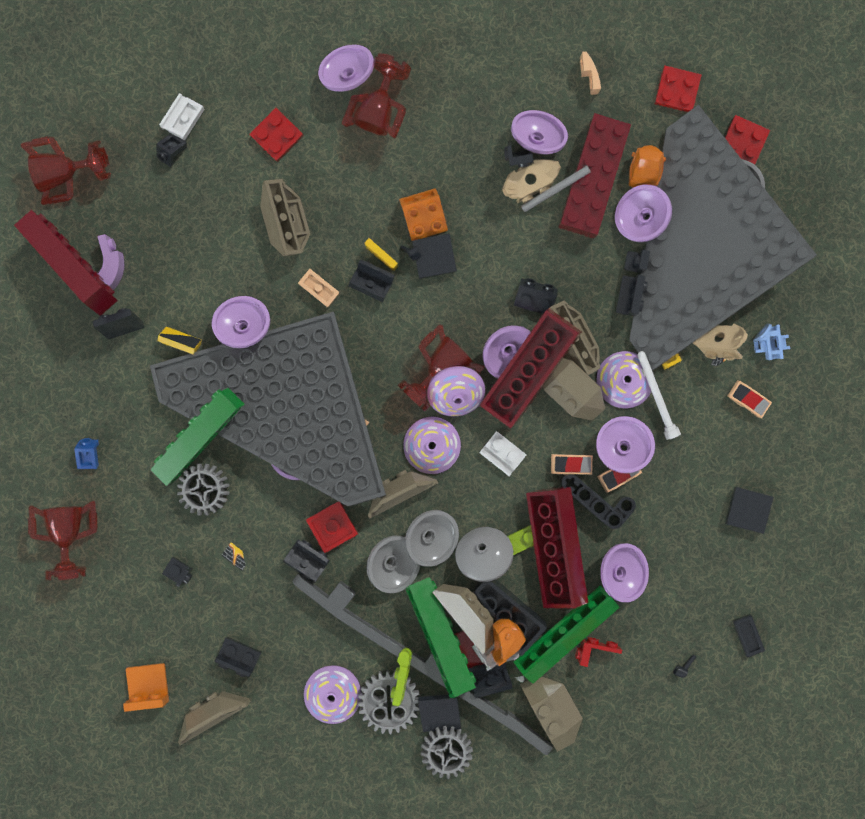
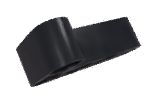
[560,474,636,529]

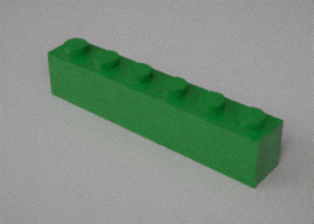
[151,388,245,486]
[406,577,476,698]
[514,585,620,684]

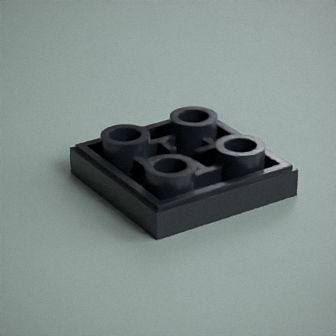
[412,233,457,279]
[92,308,145,340]
[725,487,774,534]
[418,694,461,732]

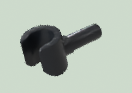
[400,245,422,261]
[673,655,697,678]

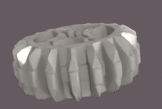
[177,464,230,515]
[421,726,473,779]

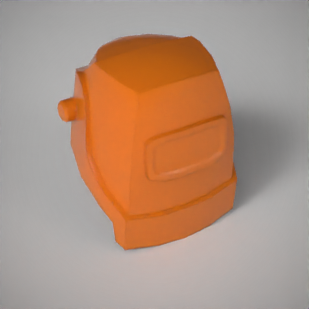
[629,145,666,188]
[491,619,526,666]

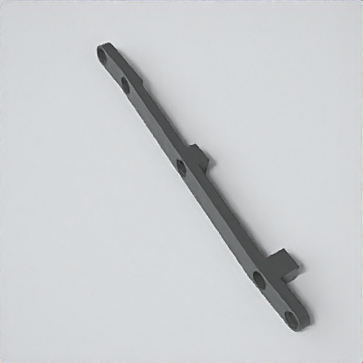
[292,573,553,755]

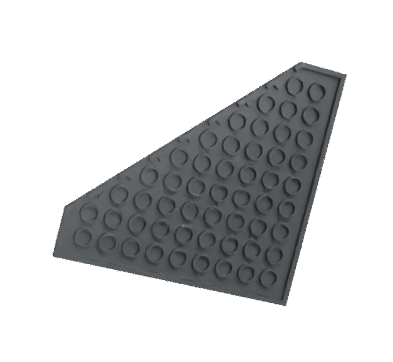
[630,105,817,371]
[150,312,386,507]

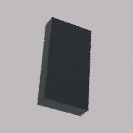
[732,614,765,658]

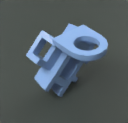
[753,324,790,360]

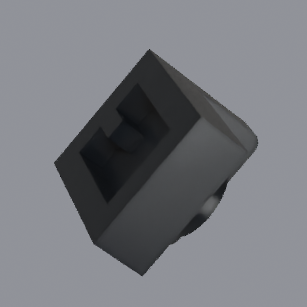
[156,133,187,167]
[624,250,650,273]
[162,557,193,587]

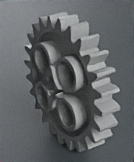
[358,670,419,734]

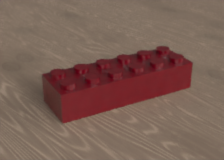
[558,113,631,238]
[14,209,118,316]
[480,309,582,428]
[526,487,588,608]

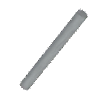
[521,166,591,212]

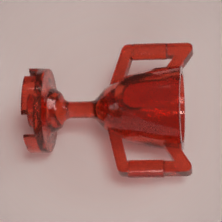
[342,53,411,139]
[21,136,111,205]
[397,324,484,412]
[28,501,98,580]

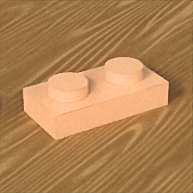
[298,269,340,308]

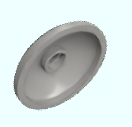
[405,510,459,566]
[455,527,514,582]
[367,535,420,593]

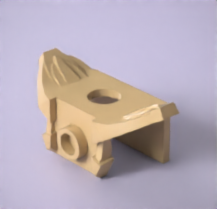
[502,159,561,203]
[693,324,748,361]

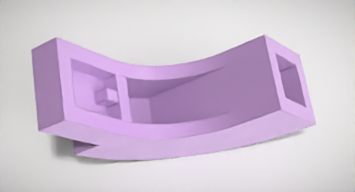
[97,234,124,290]

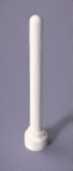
[638,351,681,440]

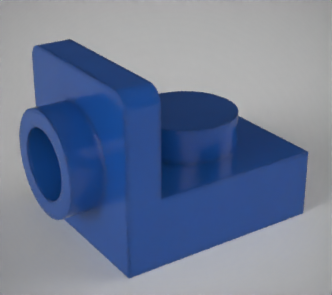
[74,438,99,469]

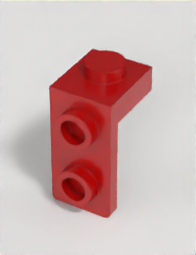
[575,637,622,667]

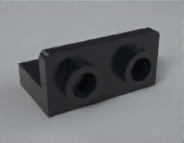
[214,637,262,677]

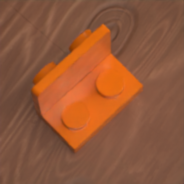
[399,188,448,241]
[123,663,169,712]

